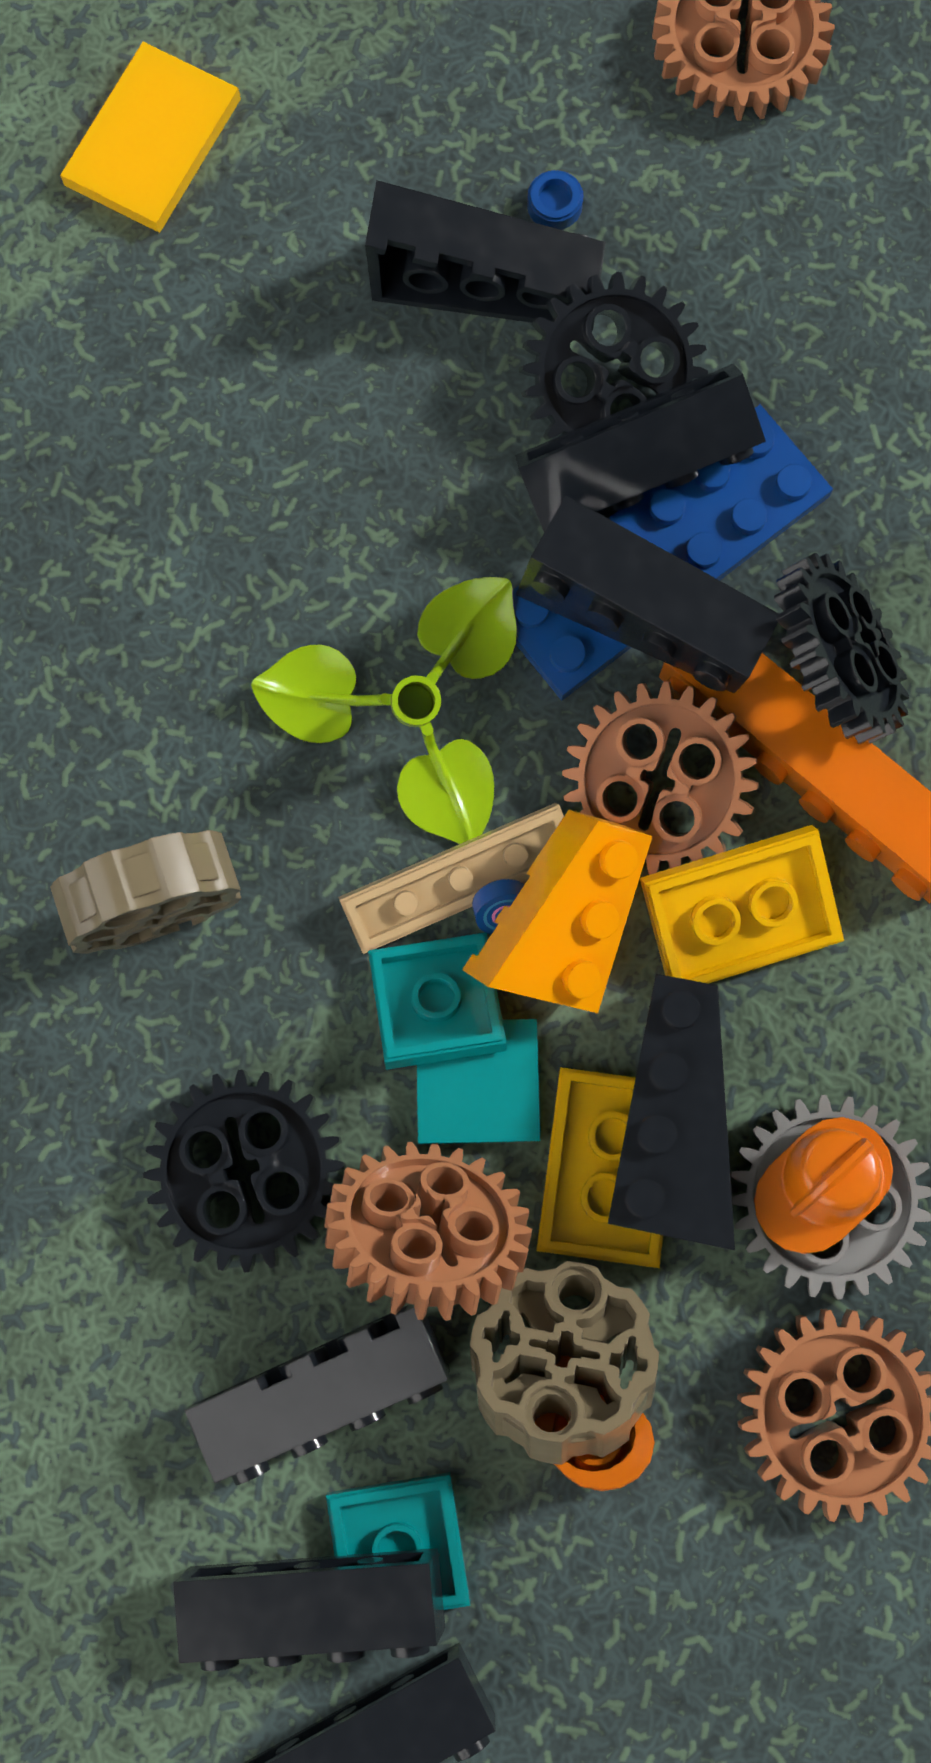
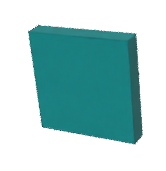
[368,932,507,1070]
[417,1019,540,1144]
[326,1472,470,1610]

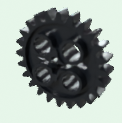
[519,272,708,440]
[774,553,909,744]
[143,1070,346,1273]

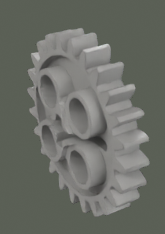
[731,1095,931,1300]

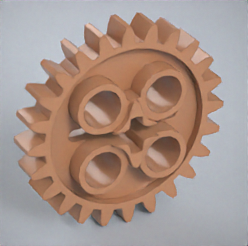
[652,0,835,121]
[562,682,759,875]
[324,1142,532,1321]
[737,1309,931,1522]

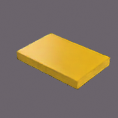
[60,41,241,233]
[639,825,844,984]
[536,1067,663,1268]

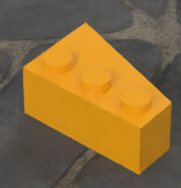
[462,810,652,1013]

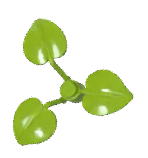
[251,577,517,844]

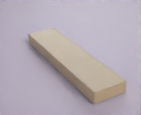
[338,803,564,954]

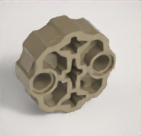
[50,830,241,954]
[470,1261,659,1465]

